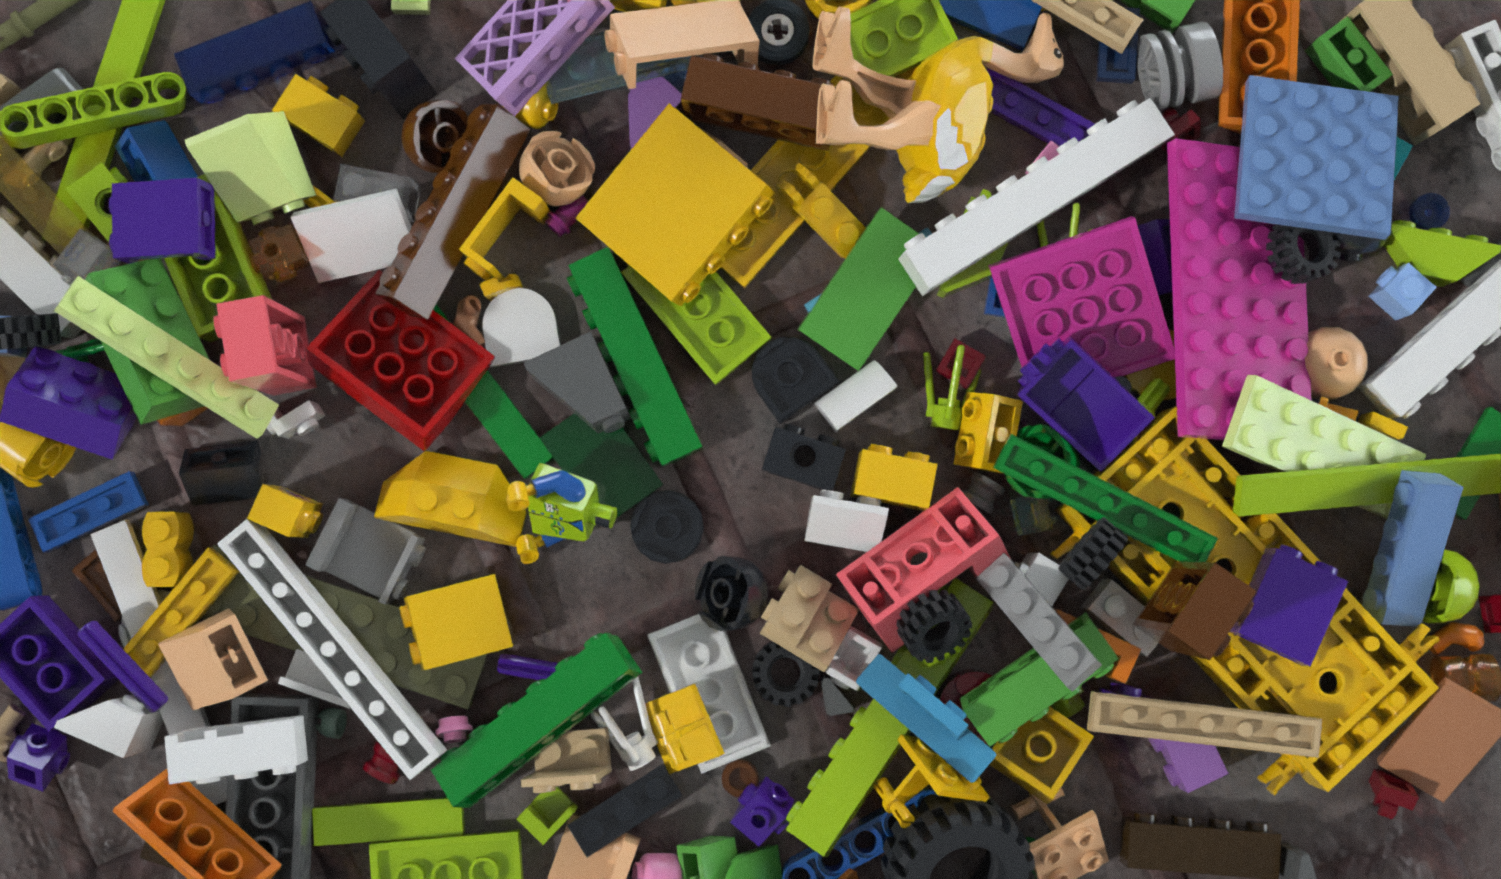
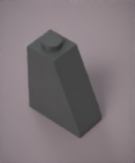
[524,331,631,434]

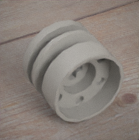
[1137,21,1223,111]

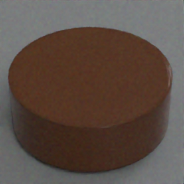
[722,758,759,797]

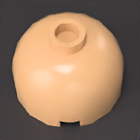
[519,131,595,206]
[1305,327,1368,400]

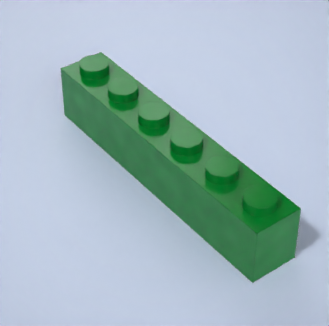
[567,247,703,467]
[431,632,643,808]

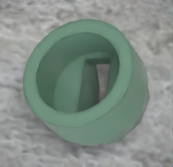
[315,708,347,739]

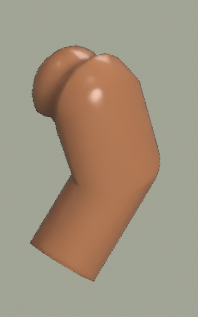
[454,295,485,347]

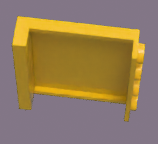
[576,103,775,306]

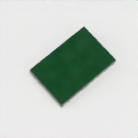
[540,413,664,519]

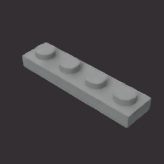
[976,553,1102,691]

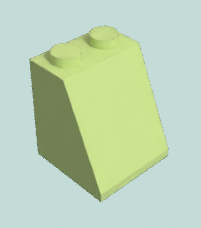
[184,111,316,225]

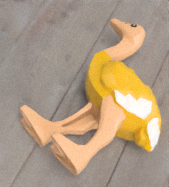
[812,7,1064,203]

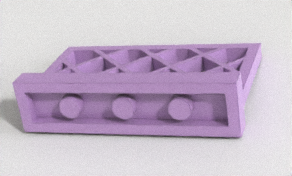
[454,0,615,117]

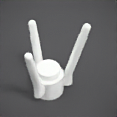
[591,677,658,771]

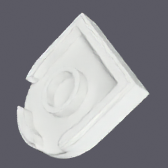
[483,288,561,368]

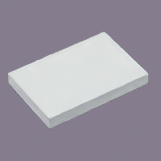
[291,188,412,283]

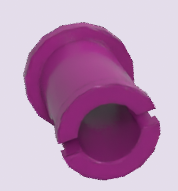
[545,195,588,237]

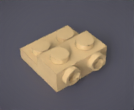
[760,565,860,672]

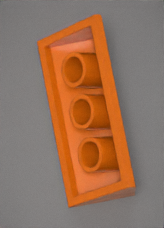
[1218,0,1300,134]
[112,769,282,879]

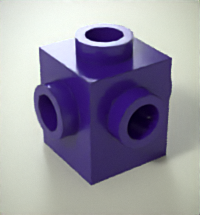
[7,723,70,792]
[730,776,794,846]

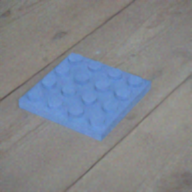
[1234,75,1399,240]

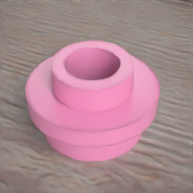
[435,716,473,744]

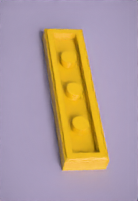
[123,547,240,678]

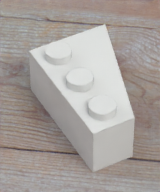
[164,715,308,784]

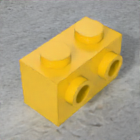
[953,392,1023,473]

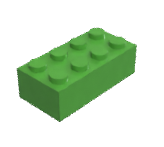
[85,258,210,425]

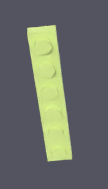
[54,276,279,439]

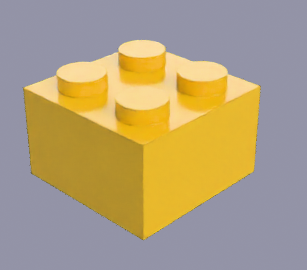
[850,444,938,511]
[989,706,1094,804]

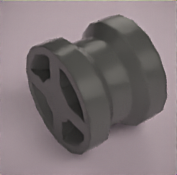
[962,471,1006,515]

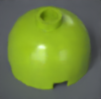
[1423,549,1479,624]

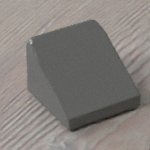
[820,675,856,716]

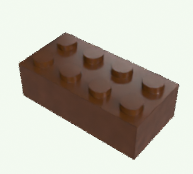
[681,54,836,151]
[1132,562,1257,660]

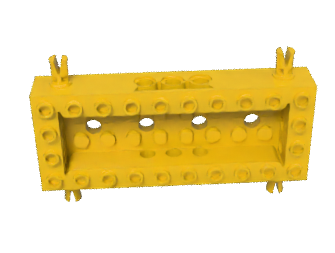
[1050,406,1440,796]

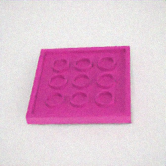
[988,216,1175,377]

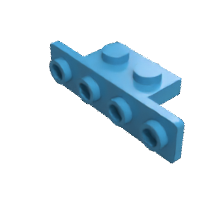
[856,654,996,783]

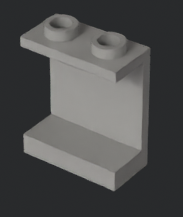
[305,498,426,605]

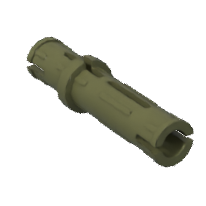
[0,0,81,53]

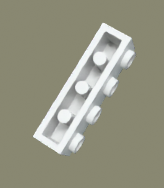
[1444,20,1501,171]

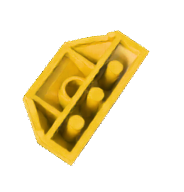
[374,451,527,547]

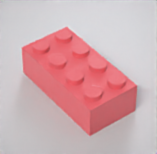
[214,295,317,396]

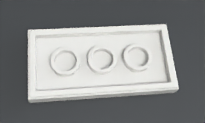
[647,614,770,774]

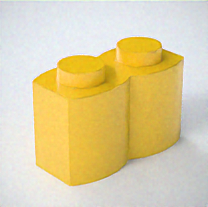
[142,512,194,587]

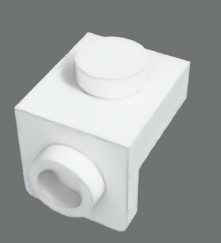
[267,400,326,439]
[826,626,882,691]

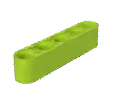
[0,72,187,149]

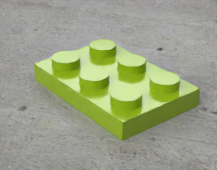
[850,0,958,77]

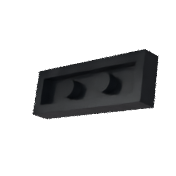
[567,764,683,858]

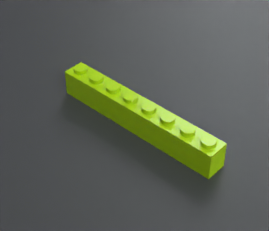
[786,578,993,858]

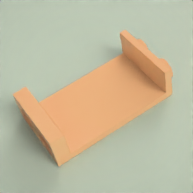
[605,0,760,89]

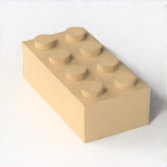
[1337,0,1480,146]

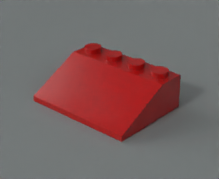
[306,270,495,452]

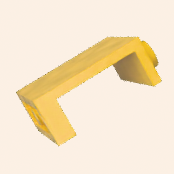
[459,178,550,282]
[399,574,513,671]

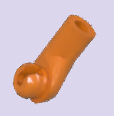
[1429,622,1485,655]

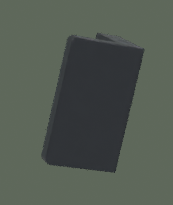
[179,440,262,506]

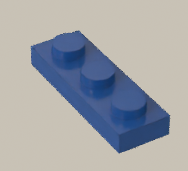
[28,471,149,552]

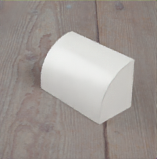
[814,360,898,433]

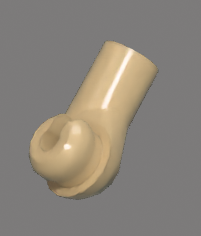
[0,704,26,762]

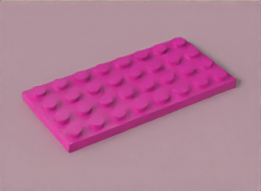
[1167,138,1312,440]

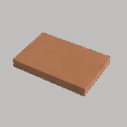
[1377,677,1501,803]

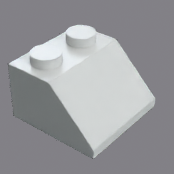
[54,695,163,758]

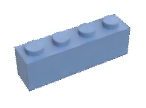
[1362,470,1463,627]

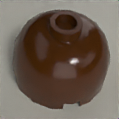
[401,100,469,174]

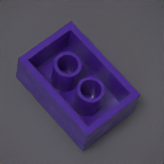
[0,346,137,460]
[0,595,118,731]

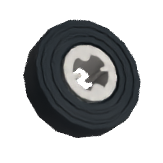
[748,0,810,66]

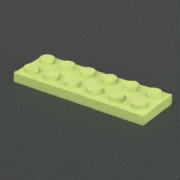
[1222,375,1426,519]

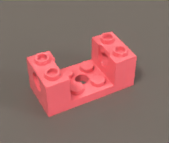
[836,487,1011,653]

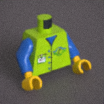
[507,463,617,564]

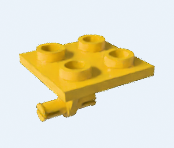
[645,684,725,774]
[873,734,990,828]

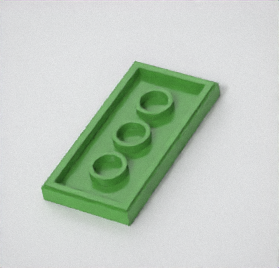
[797,207,919,371]

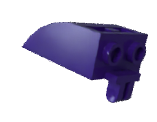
[1018,336,1155,472]

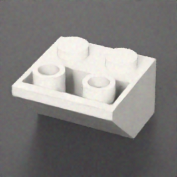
[804,490,889,552]

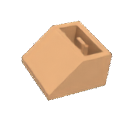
[158,608,268,710]

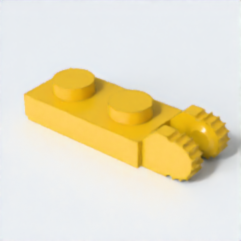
[777,163,866,258]

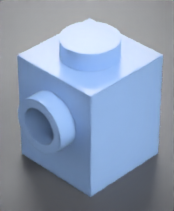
[1368,262,1437,320]

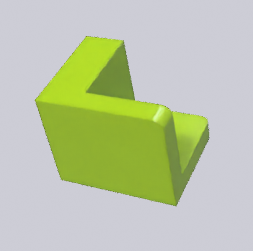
[516,787,578,845]

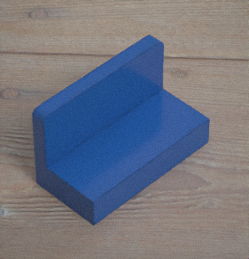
[115,120,198,182]

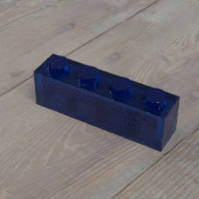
[174,1,335,104]

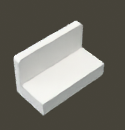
[278,649,351,709]

